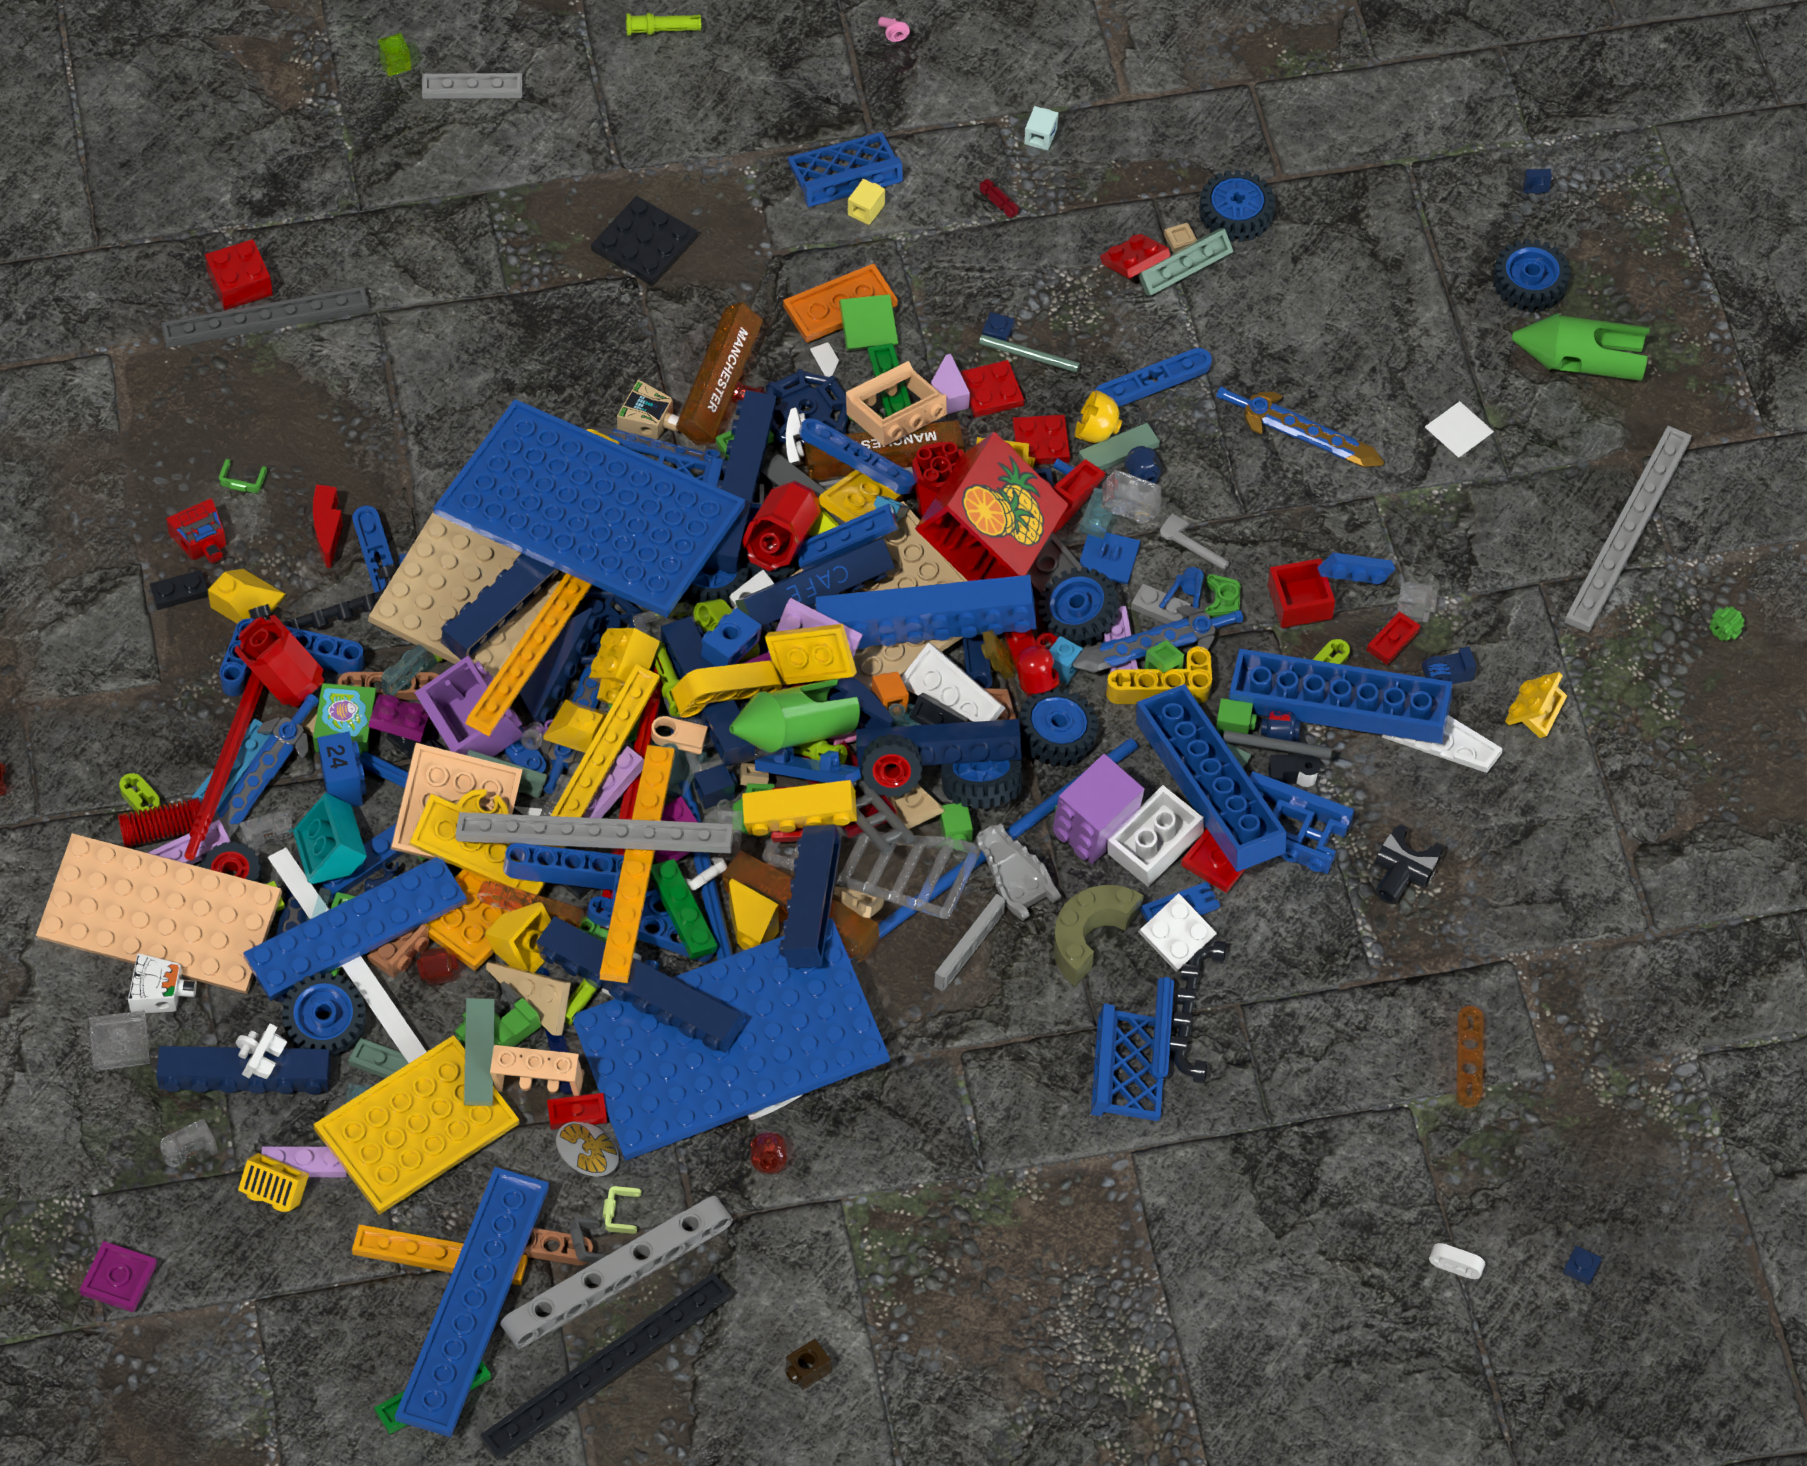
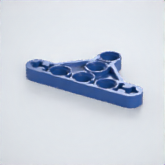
[587,888,717,962]

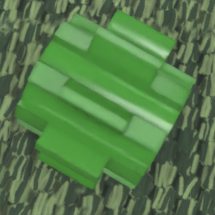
[1709,606,1745,641]

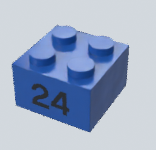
[317,731,367,807]

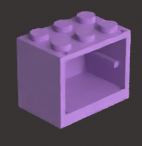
[414,656,524,757]
[1053,754,1144,865]

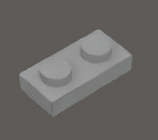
[1131,584,1191,624]

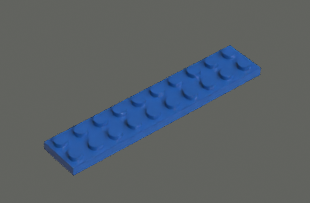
[395,1167,549,1437]

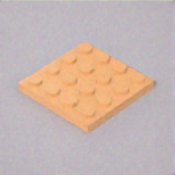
[390,743,523,865]

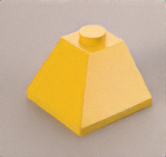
[208,569,286,624]
[543,699,608,753]
[729,879,779,950]
[485,902,551,973]

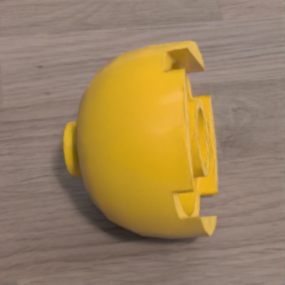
[1074,390,1122,443]

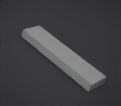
[422,73,522,99]
[934,894,1005,991]

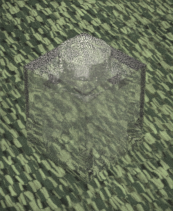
[1397,582,1437,622]

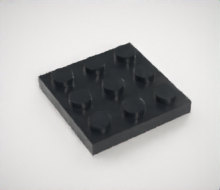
[591,196,698,286]

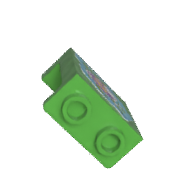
[313,683,377,756]

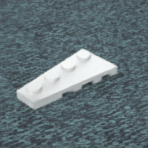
[901,642,1006,722]
[1382,715,1502,773]

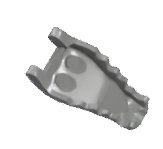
[976,824,1061,921]

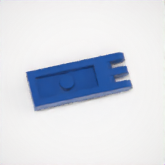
[1141,882,1220,923]

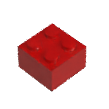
[205,239,273,311]
[1267,558,1335,628]

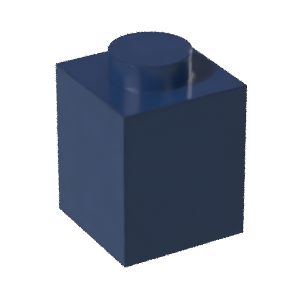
[694,764,738,809]

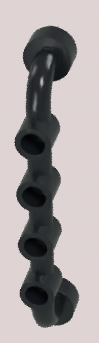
[248,563,398,630]
[1170,940,1226,1084]

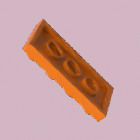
[783,263,898,343]

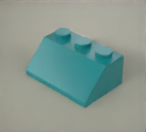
[293,793,367,884]

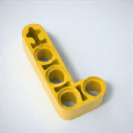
[1106,646,1212,704]
[671,661,782,717]

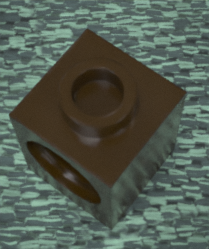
[785,1338,831,1391]

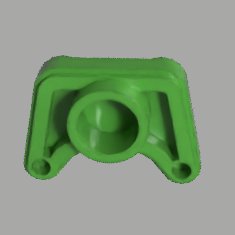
[1205,574,1240,619]

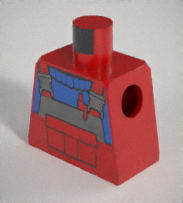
[166,498,226,563]

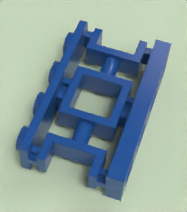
[1250,771,1354,874]

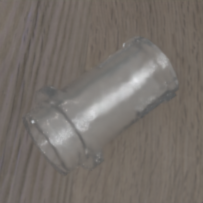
[521,722,544,750]

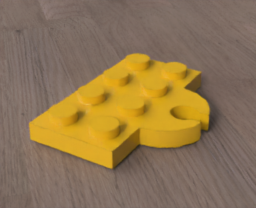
[408,789,520,889]

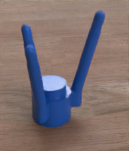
[1159,567,1204,609]

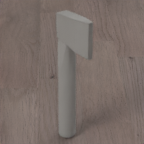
[1159,513,1229,570]

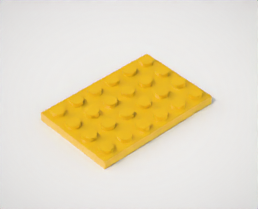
[314,1035,519,1215]

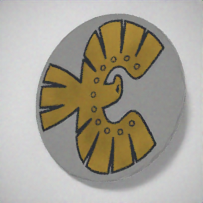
[556,1122,619,1177]

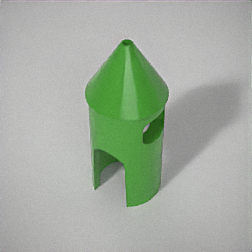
[1512,313,1650,381]
[729,679,860,753]

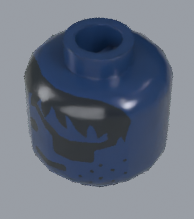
[1124,446,1163,486]

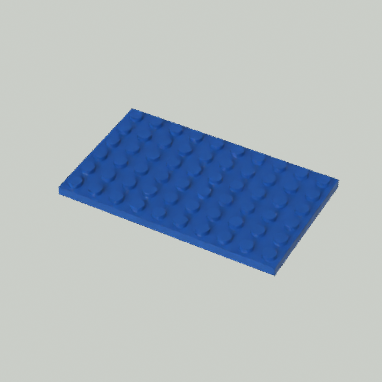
[433,399,745,618]
[572,918,890,1161]

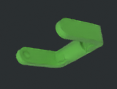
[219,459,267,493]

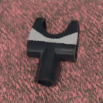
[1375,824,1444,904]

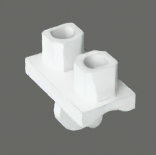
[236,1024,287,1079]

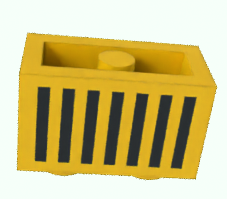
[238,1153,309,1212]

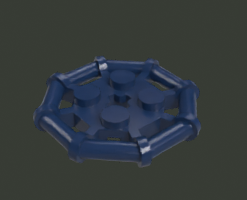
[766,369,849,451]
[569,588,643,665]

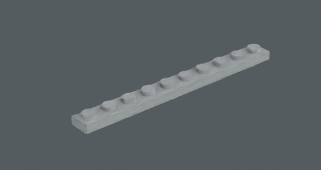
[1565,426,1692,633]
[455,812,734,853]

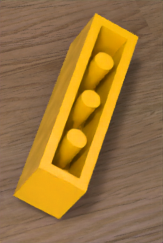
[742,780,857,836]

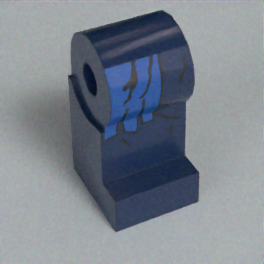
[1421,646,1476,684]

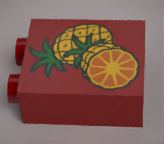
[915,431,1068,581]

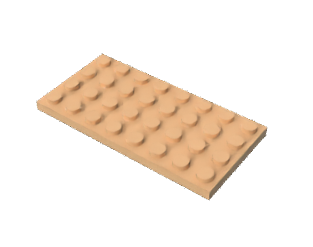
[36,834,282,994]

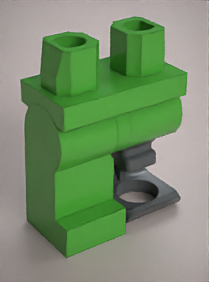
[454,981,541,1047]

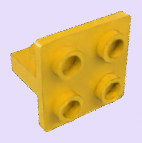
[1505,672,1567,738]

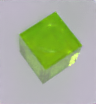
[378,33,411,77]

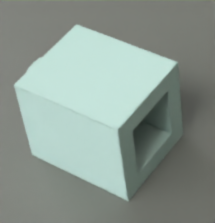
[1024,106,1058,150]

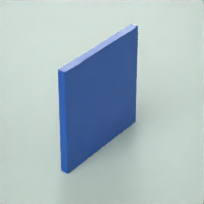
[1079,529,1141,585]

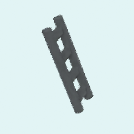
[1223,730,1332,760]
[823,775,915,855]

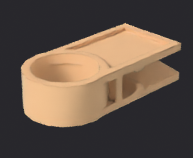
[651,716,708,755]

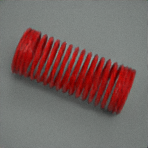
[118,797,200,848]

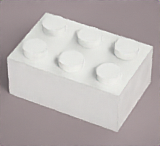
[1107,785,1204,887]

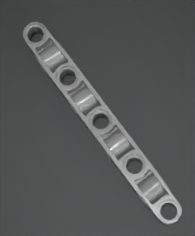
[500,1196,733,1349]

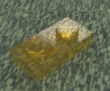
[981,630,1015,679]

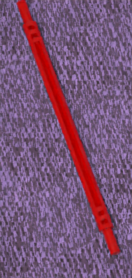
[600,658,664,929]
[184,671,264,861]

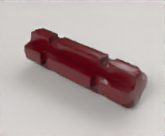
[979,178,1019,218]

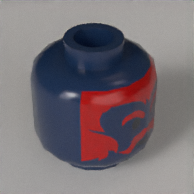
[1261,711,1301,742]

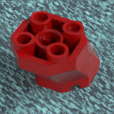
[912,441,964,520]
[742,481,821,571]
[234,615,324,707]

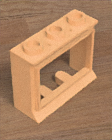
[846,361,947,446]
[490,1045,584,1096]

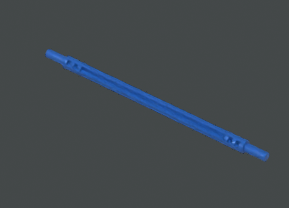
[678,780,733,960]

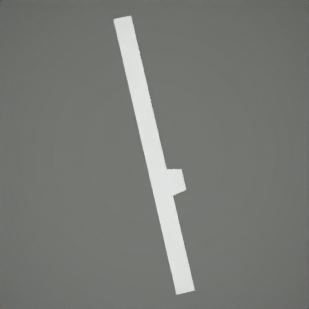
[268,847,426,1063]

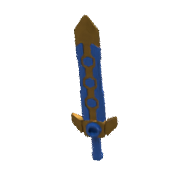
[1216,386,1384,467]

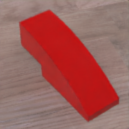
[1051,459,1106,534]
[313,484,343,568]

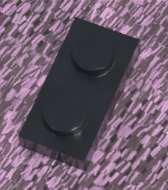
[150,570,209,610]
[909,693,969,725]

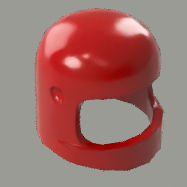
[1016,646,1060,694]

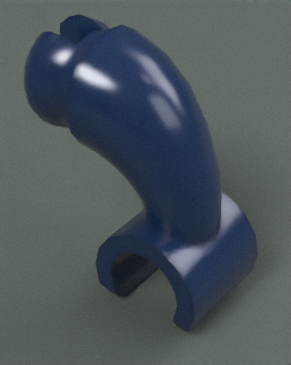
[364,860,400,892]

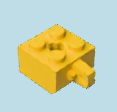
[589,628,660,705]

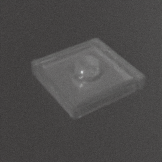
[89,1010,150,1071]

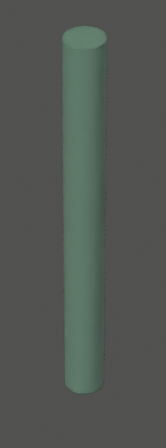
[979,334,1080,373]

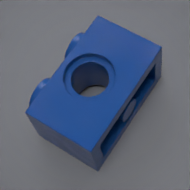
[701,608,762,667]

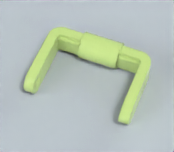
[603,1186,642,1234]

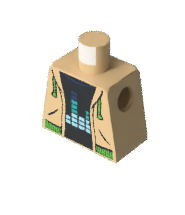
[617,380,683,440]

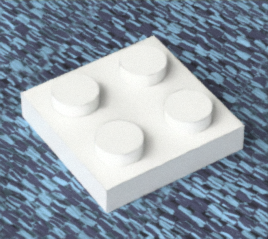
[1138,893,1217,972]

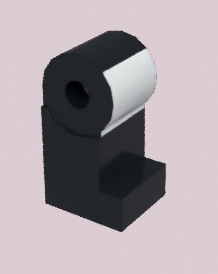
[1268,755,1321,787]

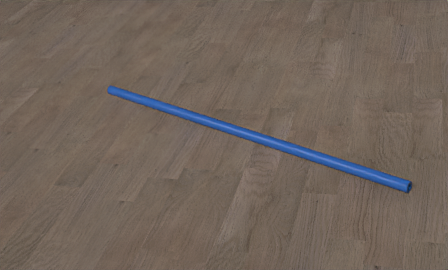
[845,738,1138,961]

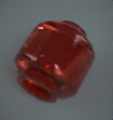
[416,946,459,986]
[750,1132,787,1174]

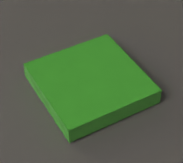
[839,294,898,351]

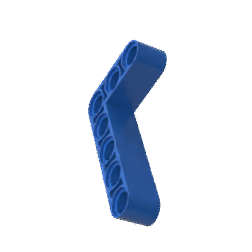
[219,618,365,697]
[503,843,624,926]

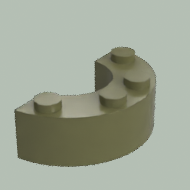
[1053,885,1143,987]

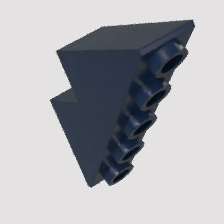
[519,608,601,727]

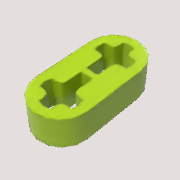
[1313,639,1350,665]
[119,773,161,818]

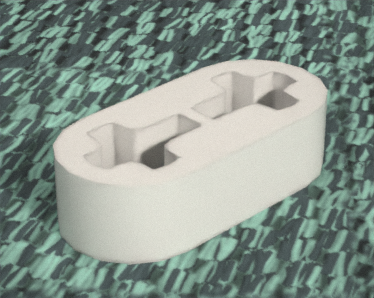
[1429,1243,1485,1279]

